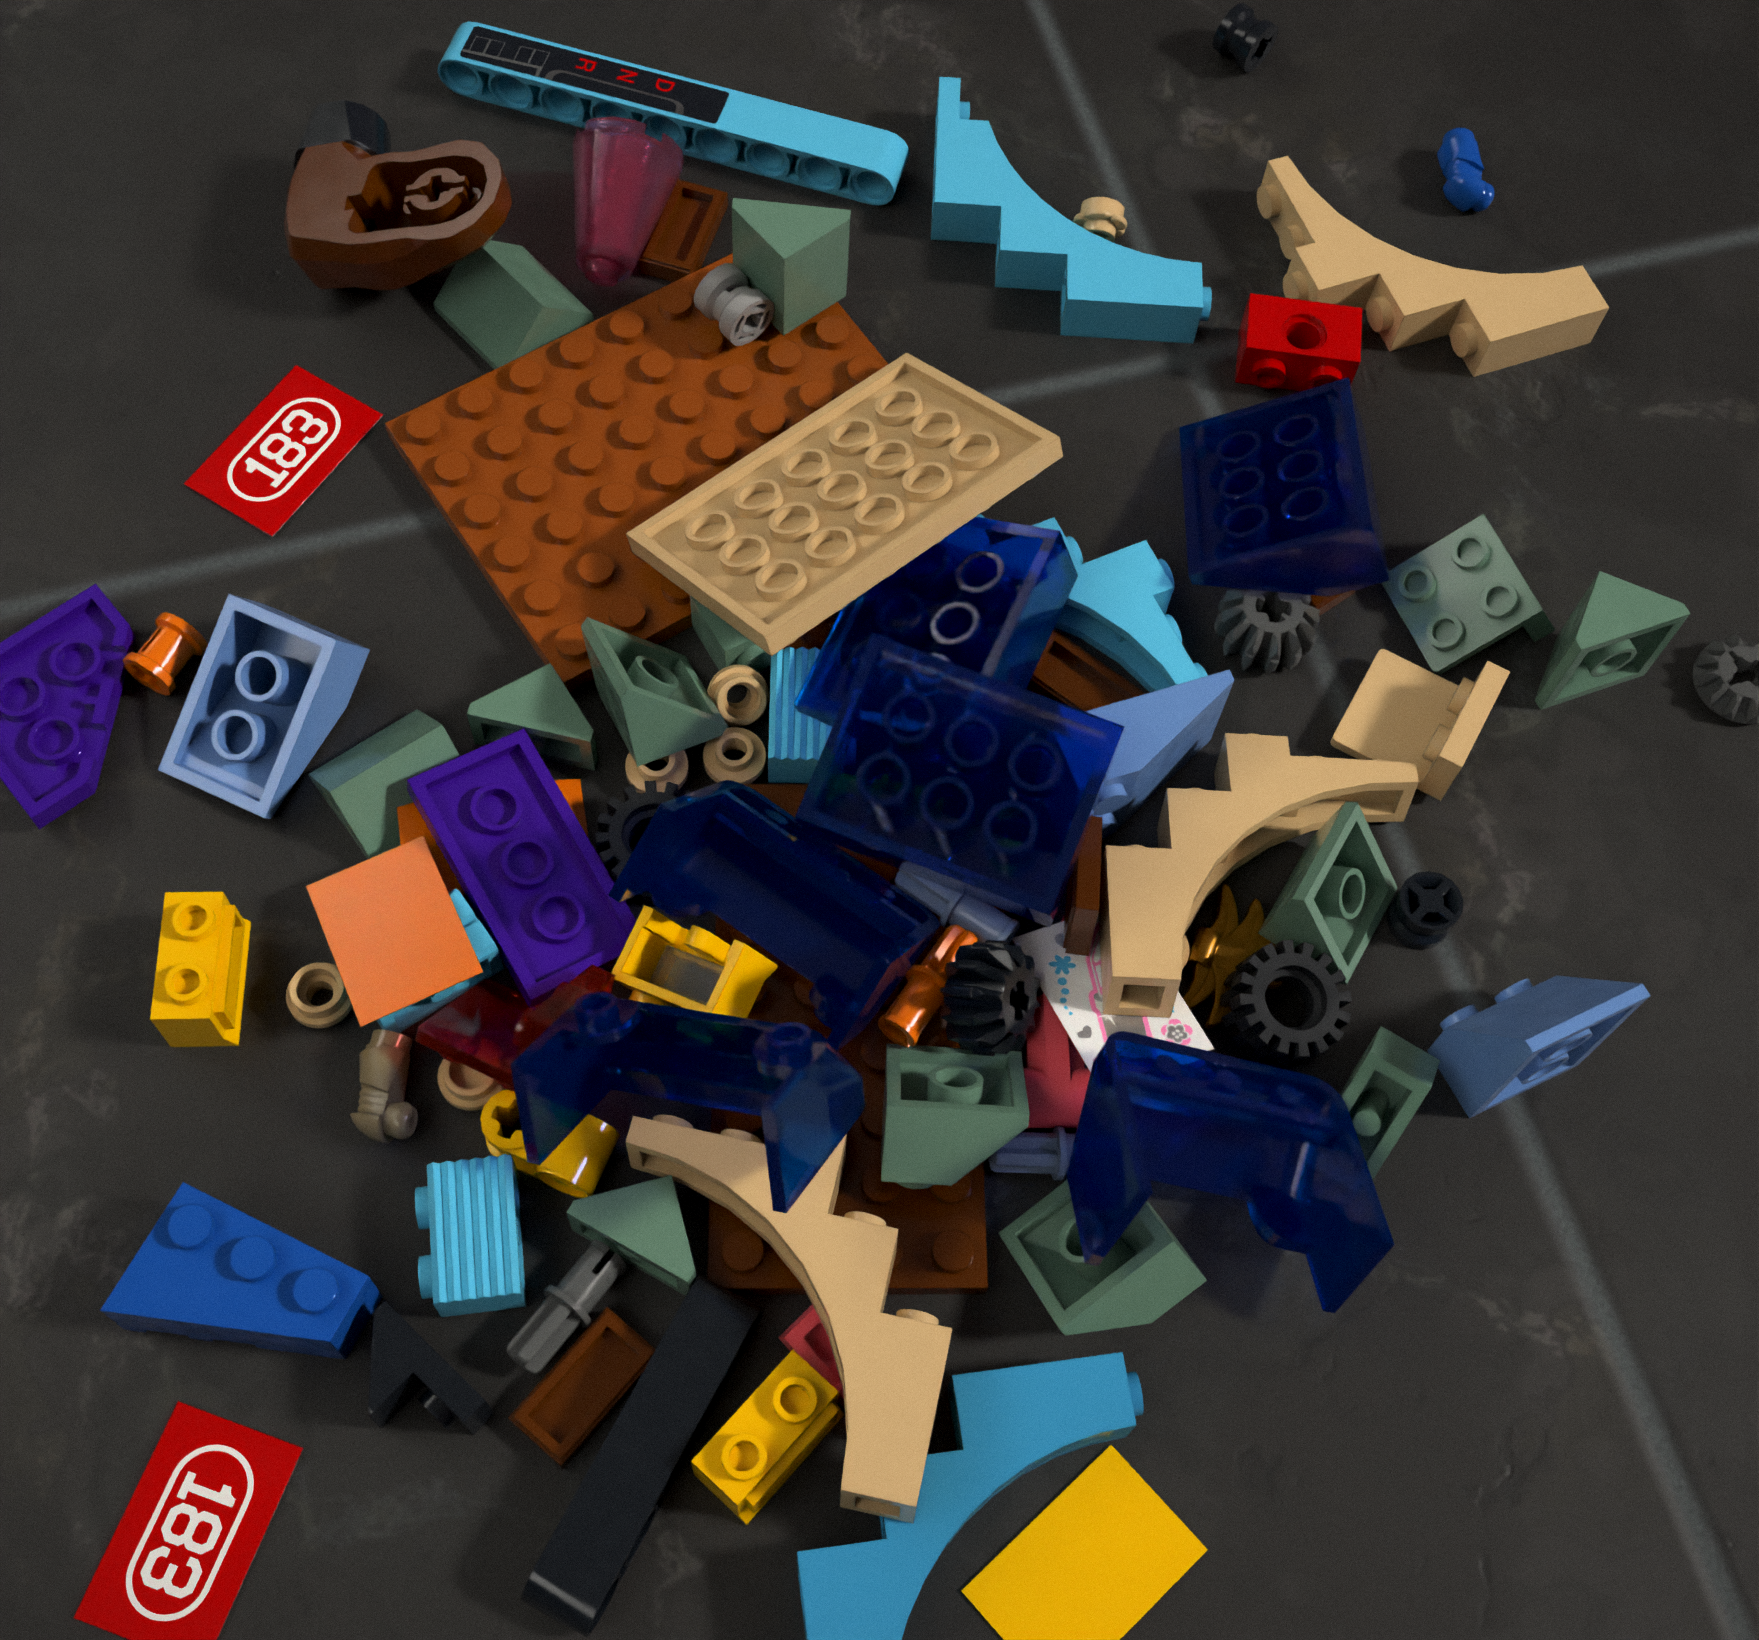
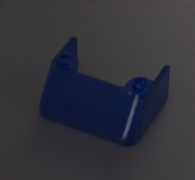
[608,780,940,1054]
[510,992,865,1213]
[1067,1031,1395,1313]

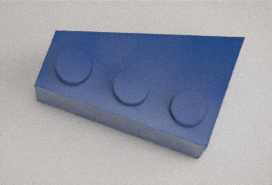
[100,1182,383,1360]

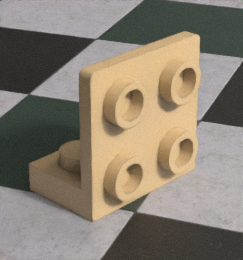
[1330,649,1510,801]

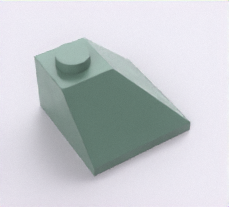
[881,1044,1030,1189]
[998,1149,1207,1336]

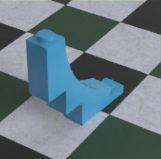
[796,1352,1144,1640]

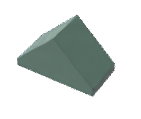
[467,663,598,771]
[566,1175,697,1296]

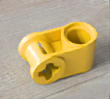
[480,1089,620,1199]

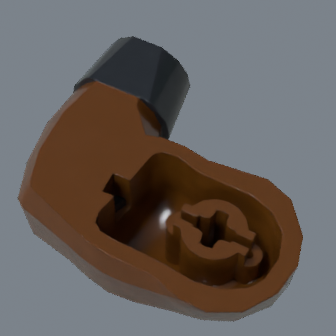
[284,100,512,290]

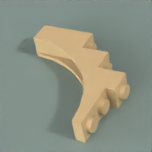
[1257,156,1609,377]
[1098,733,1419,1018]
[626,1115,952,1523]

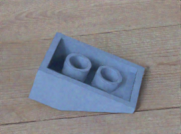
[158,594,370,819]
[1036,669,1234,844]
[1427,975,1651,1118]

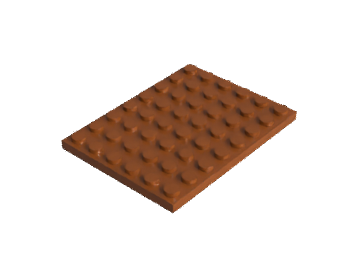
[385,253,888,693]

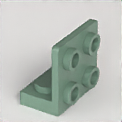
[1380,514,1556,675]

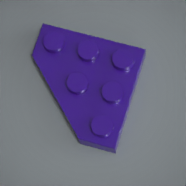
[0,583,136,830]

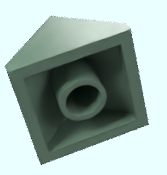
[732,198,851,336]
[433,240,594,370]
[1535,571,1690,710]
[581,617,728,767]
[309,709,460,859]
[1258,801,1398,985]

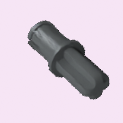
[506,1239,628,1374]

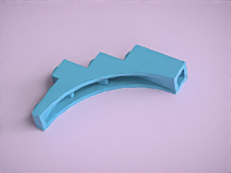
[847,514,1208,692]

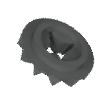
[1692,633,1759,724]

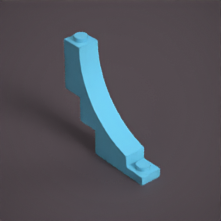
[931,77,1212,344]

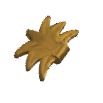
[1183,884,1283,1029]

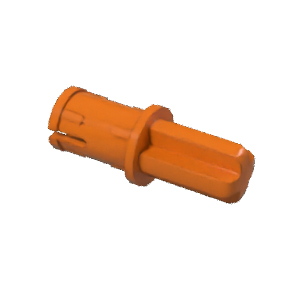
[878,924,978,1048]

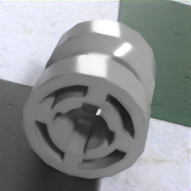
[693,263,775,346]

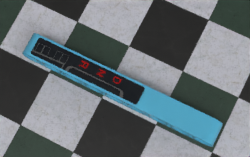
[437,21,910,206]

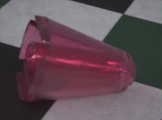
[573,116,684,286]

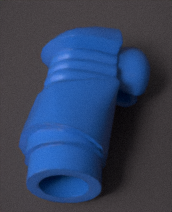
[1437,128,1495,212]

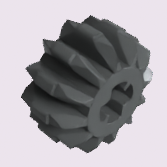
[1214,569,1320,676]

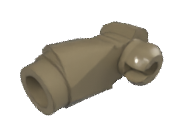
[350,1029,418,1143]

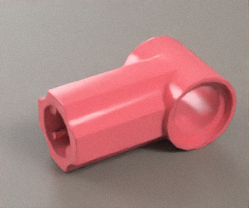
[1023,993,1094,1129]

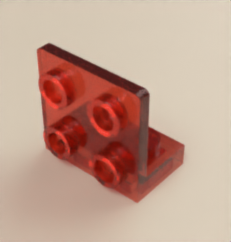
[415,964,616,1097]

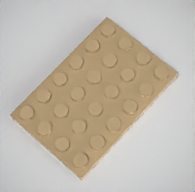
[626,353,1063,656]

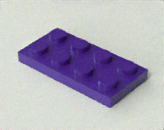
[407,728,636,1008]

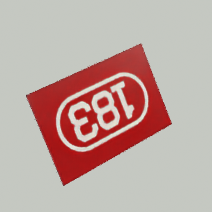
[184,365,383,537]
[73,1401,303,1640]

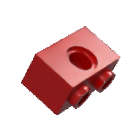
[1235,293,1363,397]

